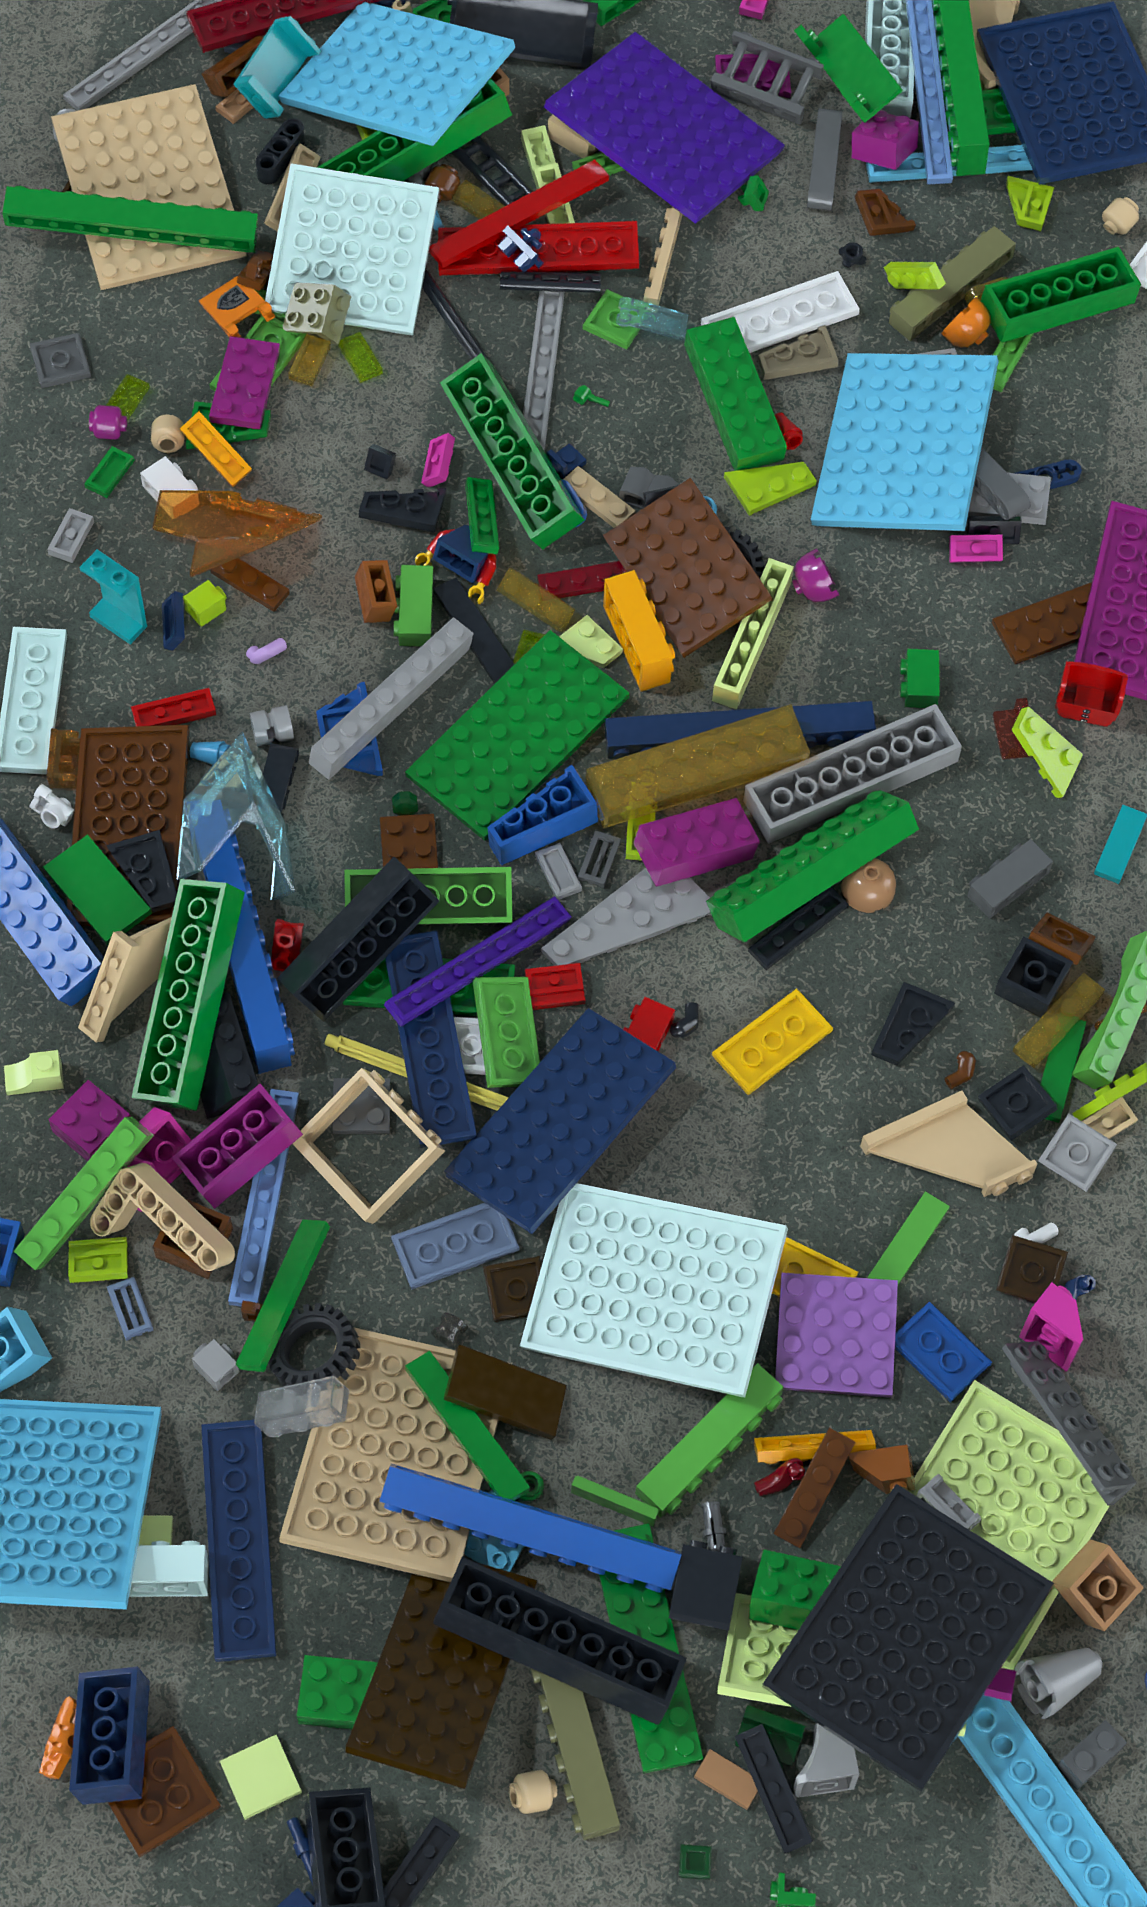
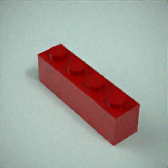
[623,997,675,1051]

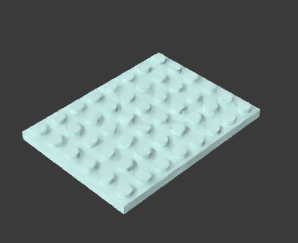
[520,1183,788,1398]

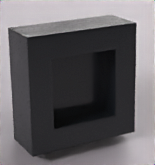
[364,444,396,479]

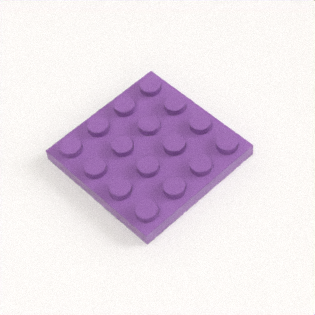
[775,1273,898,1398]

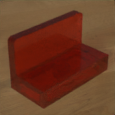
[993,698,1032,759]

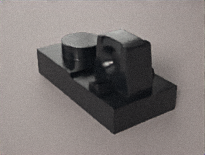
[967,516,1022,544]

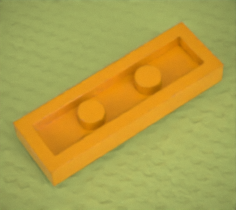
[180,412,252,487]

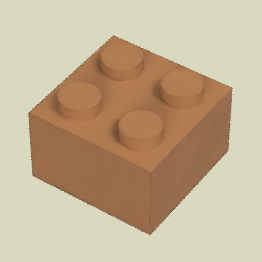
[1052,1539,1144,1631]

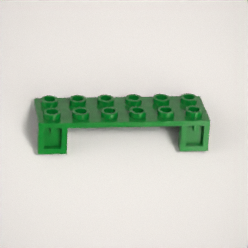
[794,14,903,123]

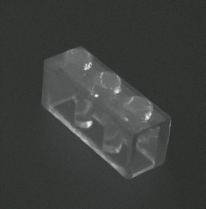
[254,1376,349,1437]

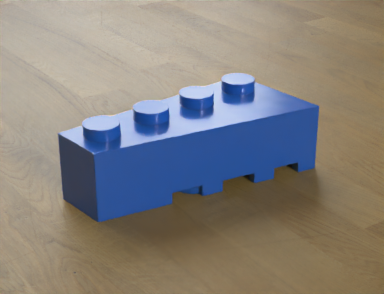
[488,765,598,865]

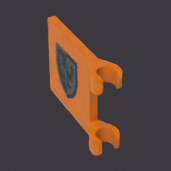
[199,276,275,338]

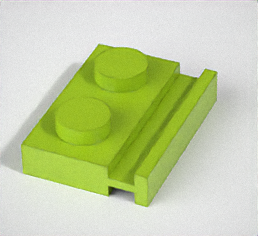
[68,1237,128,1283]

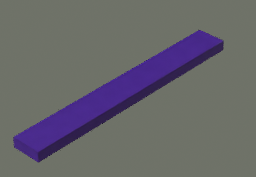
[384,896,571,1026]

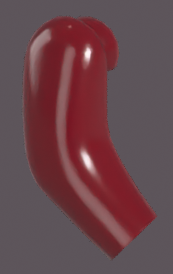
[753,1458,805,1496]

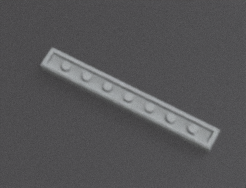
[63,0,221,111]
[523,291,565,451]

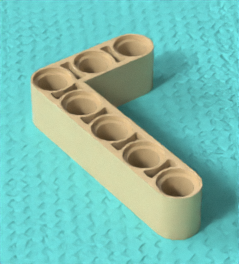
[90,1163,235,1271]

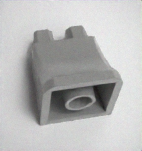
[793,1723,859,1797]

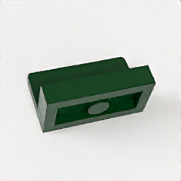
[735,1705,806,1766]

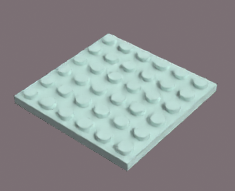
[265,164,440,336]

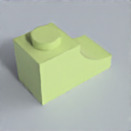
[4,1050,64,1095]

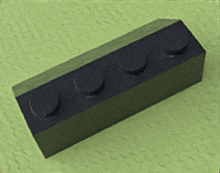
[200,992,258,1119]

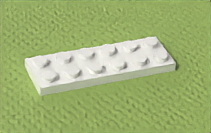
[701,271,859,353]

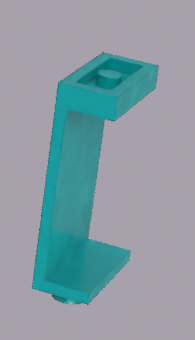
[233,16,321,119]
[79,549,147,645]

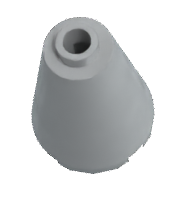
[1015,1648,1102,1719]

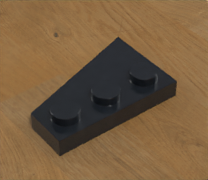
[871,982,955,1066]

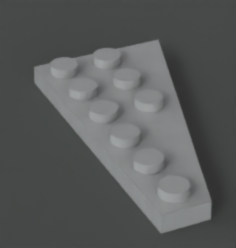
[541,868,712,966]

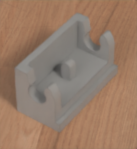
[917,1474,981,1530]

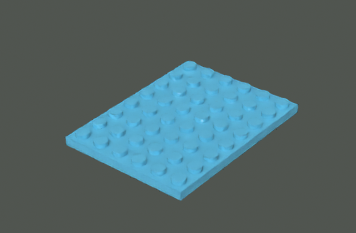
[279,2,516,146]
[811,353,998,531]
[0,1399,162,1609]

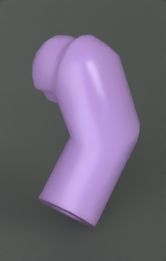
[246,638,287,664]

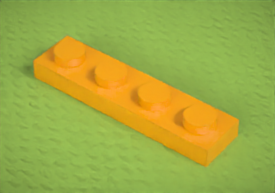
[754,1430,876,1464]

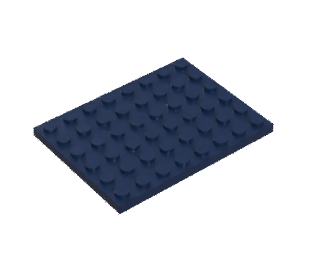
[976,1,1147,185]

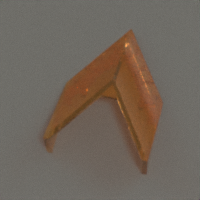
[152,490,322,577]

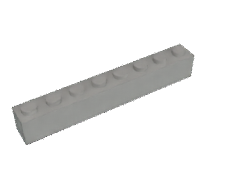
[309,617,473,780]

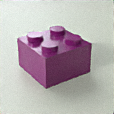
[852,110,919,170]
[48,1080,130,1161]

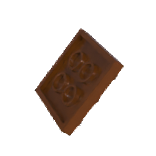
[108,1726,221,1858]

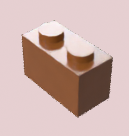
[355,560,397,623]

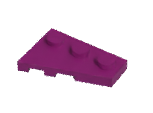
[715,54,791,99]

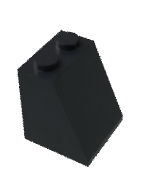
[669,1539,743,1631]

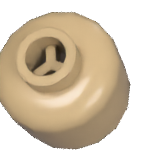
[1102,197,1139,235]
[151,415,185,453]
[509,1770,557,1814]

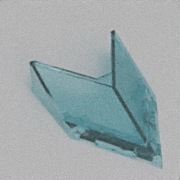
[177,732,296,900]

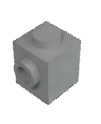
[192,1339,239,1391]

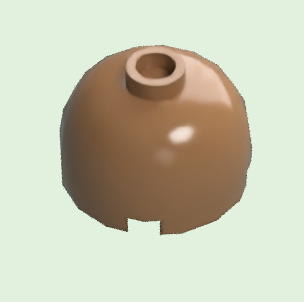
[841,858,896,913]

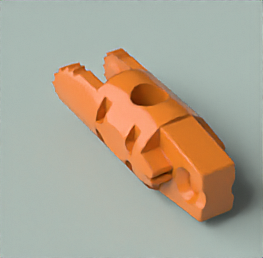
[39,1696,77,1779]

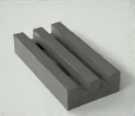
[578,830,621,888]

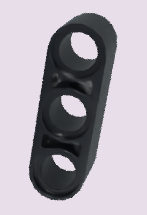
[256,118,305,185]
[255,743,299,819]

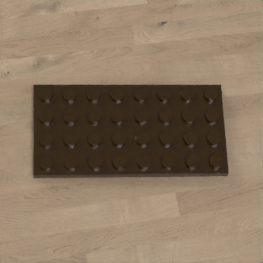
[345,1560,538,1789]

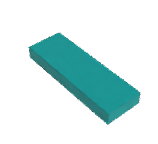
[1094,805,1147,884]

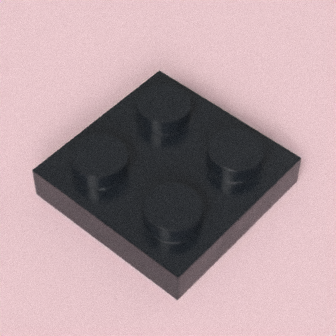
[978,1065,1058,1141]

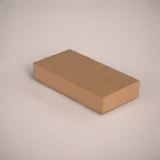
[694,1749,758,1810]

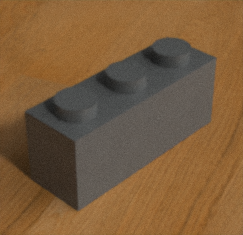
[967,839,1053,919]

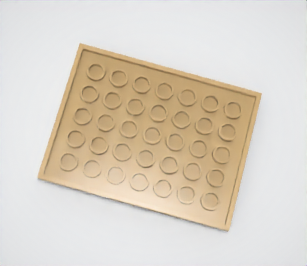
[51,84,247,290]
[279,1328,512,1582]

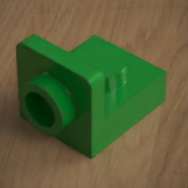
[770,1872,816,1907]

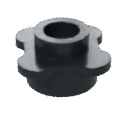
[838,242,866,268]

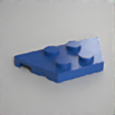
[316,682,383,776]

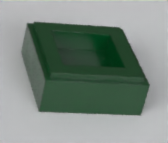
[679,1844,712,1880]

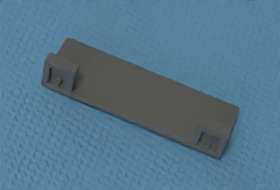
[1002,1341,1137,1506]

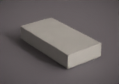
[535,843,582,900]

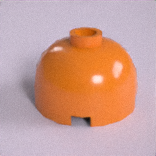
[941,297,991,348]

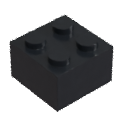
[994,936,1073,1019]

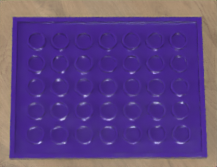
[544,32,785,224]

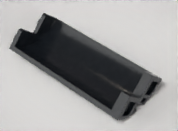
[447,0,598,68]

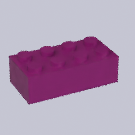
[633,798,760,887]
[172,1084,303,1209]

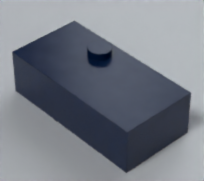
[69,1666,150,1805]

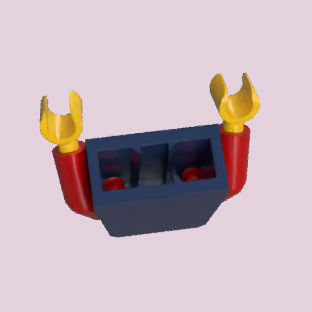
[415,525,497,604]

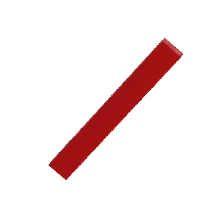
[429,159,609,268]

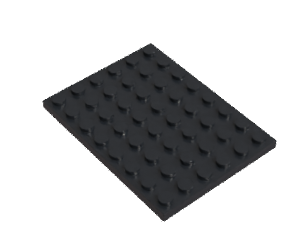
[762,1484,1054,1792]

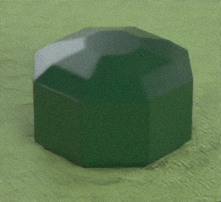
[392,791,418,816]

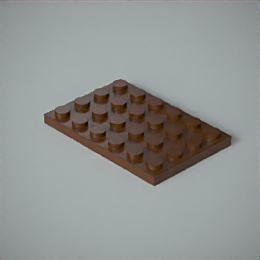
[603,477,773,658]

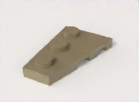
[758,325,838,380]

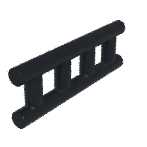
[451,136,534,207]
[500,272,601,293]

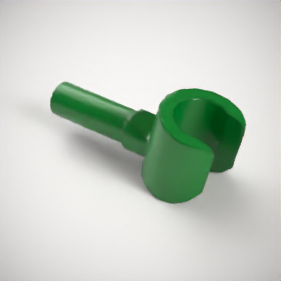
[573,385,610,407]

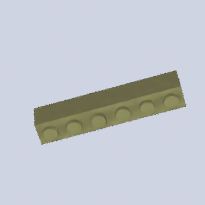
[889,226,1016,341]
[530,1668,620,1841]

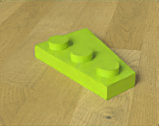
[724,462,817,516]
[1012,707,1083,798]
[1072,1063,1147,1121]

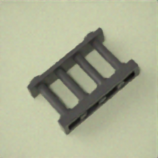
[711,30,824,125]

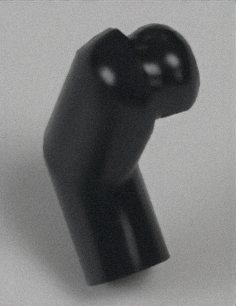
[670,1002,699,1038]

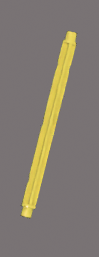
[325,1034,509,1111]

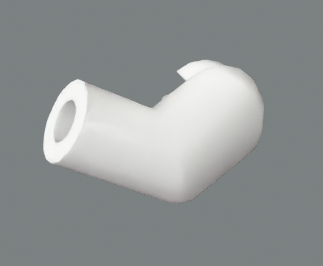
[1014,1223,1058,1244]

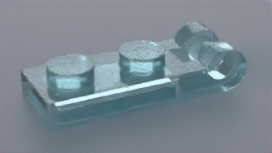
[616,297,689,341]

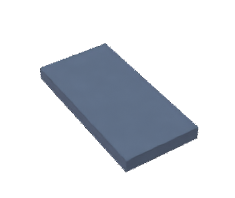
[391,1202,519,1290]

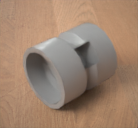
[250,705,294,747]

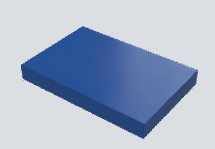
[895,1302,992,1403]

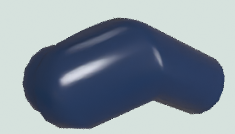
[1065,1274,1096,1302]

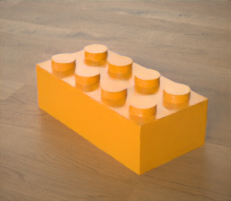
[603,570,675,692]

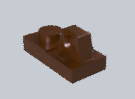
[237,250,273,291]

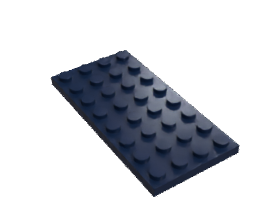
[444,1008,676,1234]

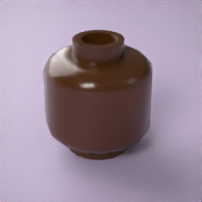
[424,164,460,203]

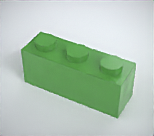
[394,565,433,646]

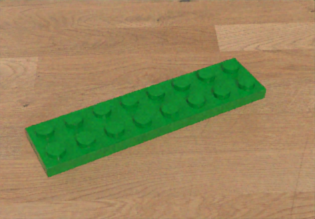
[599,1523,703,1774]

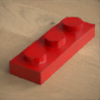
[131,688,216,726]

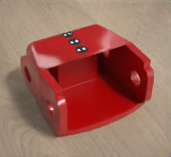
[1055,661,1128,726]

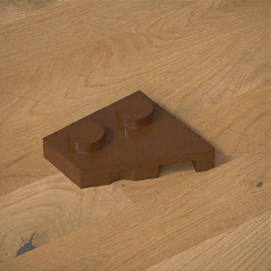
[855,189,916,236]

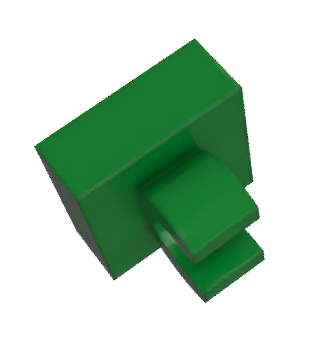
[738,175,769,211]

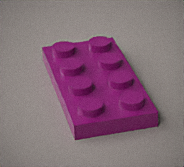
[209,336,280,430]

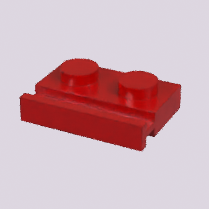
[525,963,586,1010]

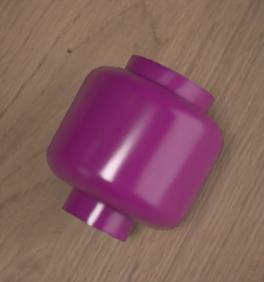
[89,405,127,440]

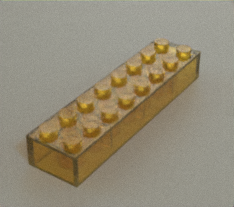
[585,704,810,828]

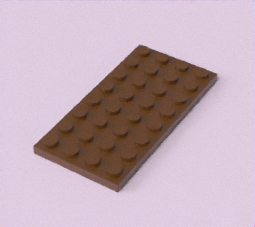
[67,725,190,926]

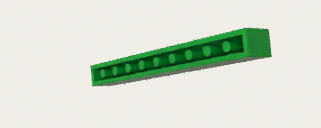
[2,186,258,253]

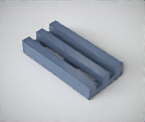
[107,1277,154,1341]

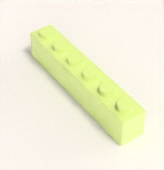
[712,558,794,710]

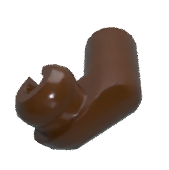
[944,1051,976,1090]

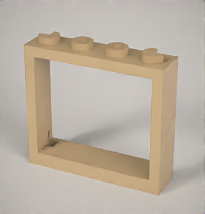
[293,1068,445,1224]

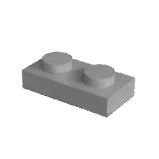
[47,508,94,563]

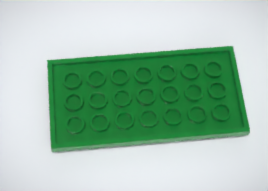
[405,630,629,841]

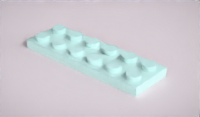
[0,627,67,775]

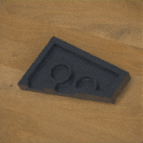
[359,488,447,532]
[106,830,177,913]

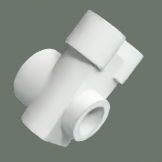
[29,784,75,828]

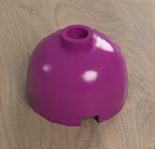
[792,548,839,602]

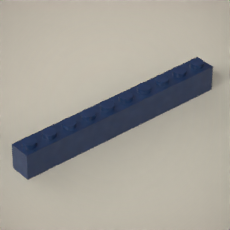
[605,701,876,761]

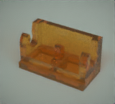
[47,728,80,789]

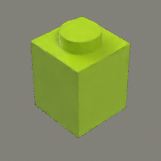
[183,580,226,627]

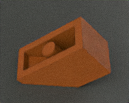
[849,1445,915,1494]

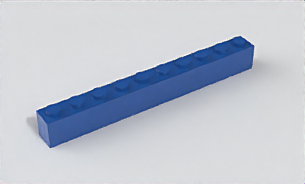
[379,1463,681,1593]

